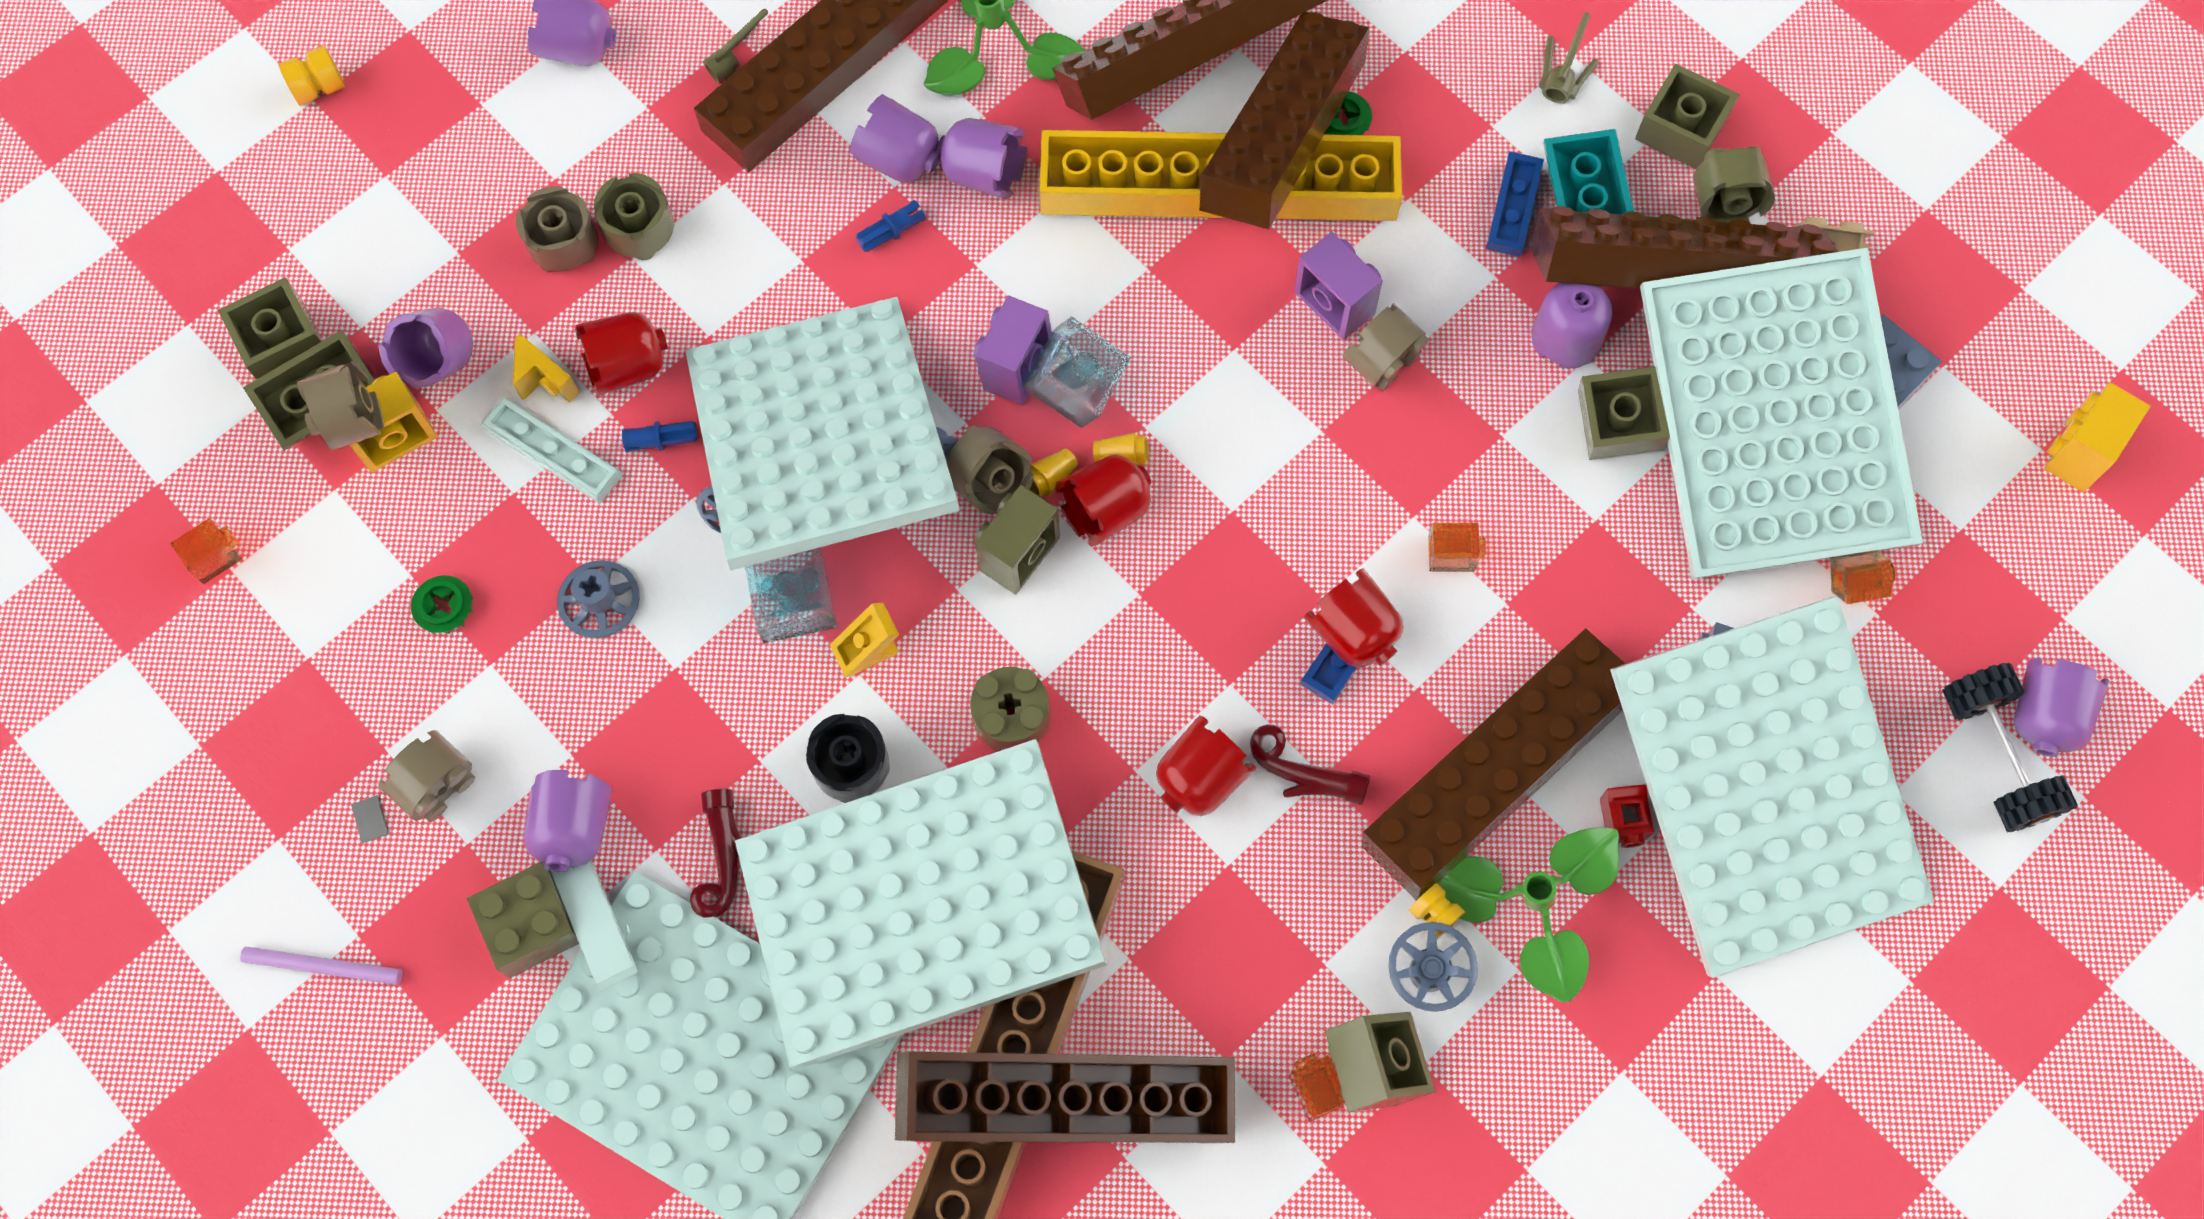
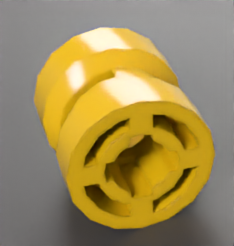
[1409,883,1465,939]

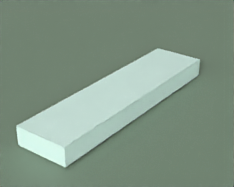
[481,396,623,504]
[550,860,638,991]

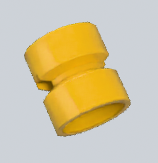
[278,45,346,107]

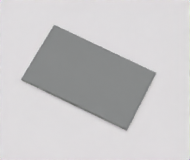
[351,795,388,844]

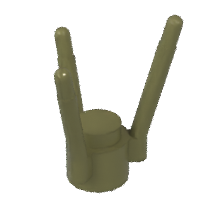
[703,9,768,84]
[1539,12,1599,103]

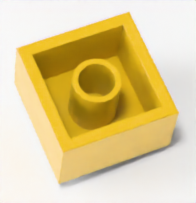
[349,372,438,473]
[2044,382,2151,493]

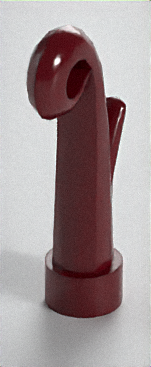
[1250,724,1370,805]
[690,789,741,918]

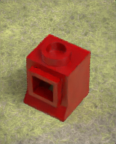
[1600,784,1655,848]

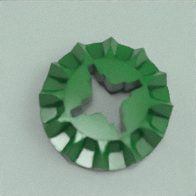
[1325,91,1372,135]
[411,575,474,634]

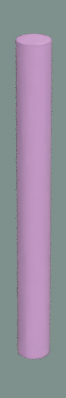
[240,946,403,985]

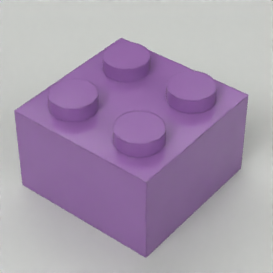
[1294,231,1383,340]
[974,295,1054,406]

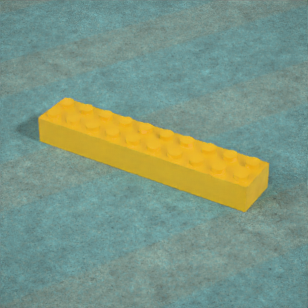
[1039,130,1402,221]

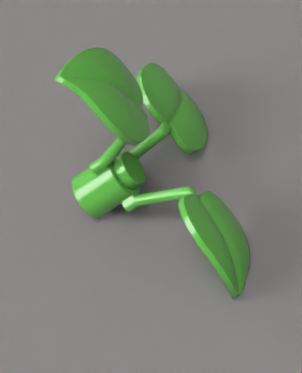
[924,0,1085,95]
[1438,828,1619,1003]

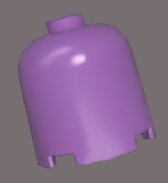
[528,0,616,66]
[849,94,941,183]
[937,118,1027,199]
[1531,283,1612,369]
[379,308,474,388]
[2014,658,2110,757]
[524,769,612,872]

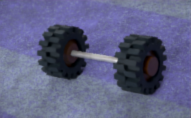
[1942,663,2078,832]

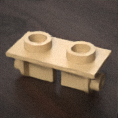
[1793,217,1874,252]

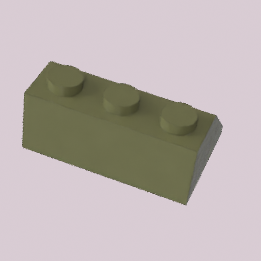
[243,330,376,451]

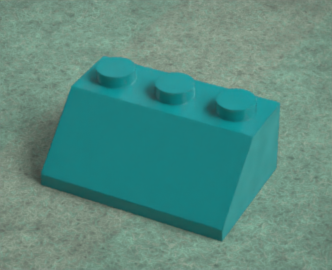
[1543,129,1634,215]

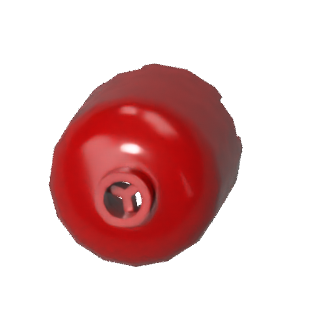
[574,312,668,396]
[1055,454,1151,547]
[1304,568,1404,668]
[1156,715,1256,817]

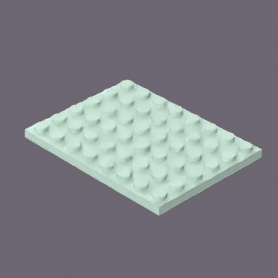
[1640,247,1923,579]
[685,297,960,571]
[1610,596,1934,978]
[735,739,1107,1071]
[497,871,904,1219]

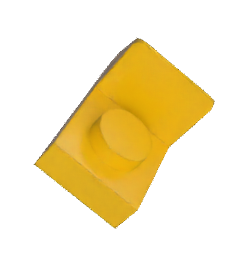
[513,334,580,403]
[830,603,899,677]

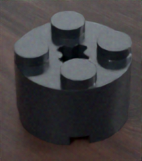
[806,714,890,803]

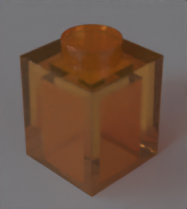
[170,518,242,585]
[1428,522,1486,572]
[1830,550,1895,604]
[1288,1053,1346,1123]

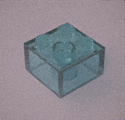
[1022,316,1131,428]
[745,547,838,644]

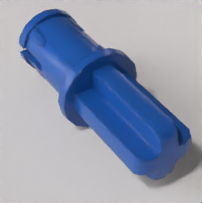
[856,200,926,252]
[622,421,698,452]

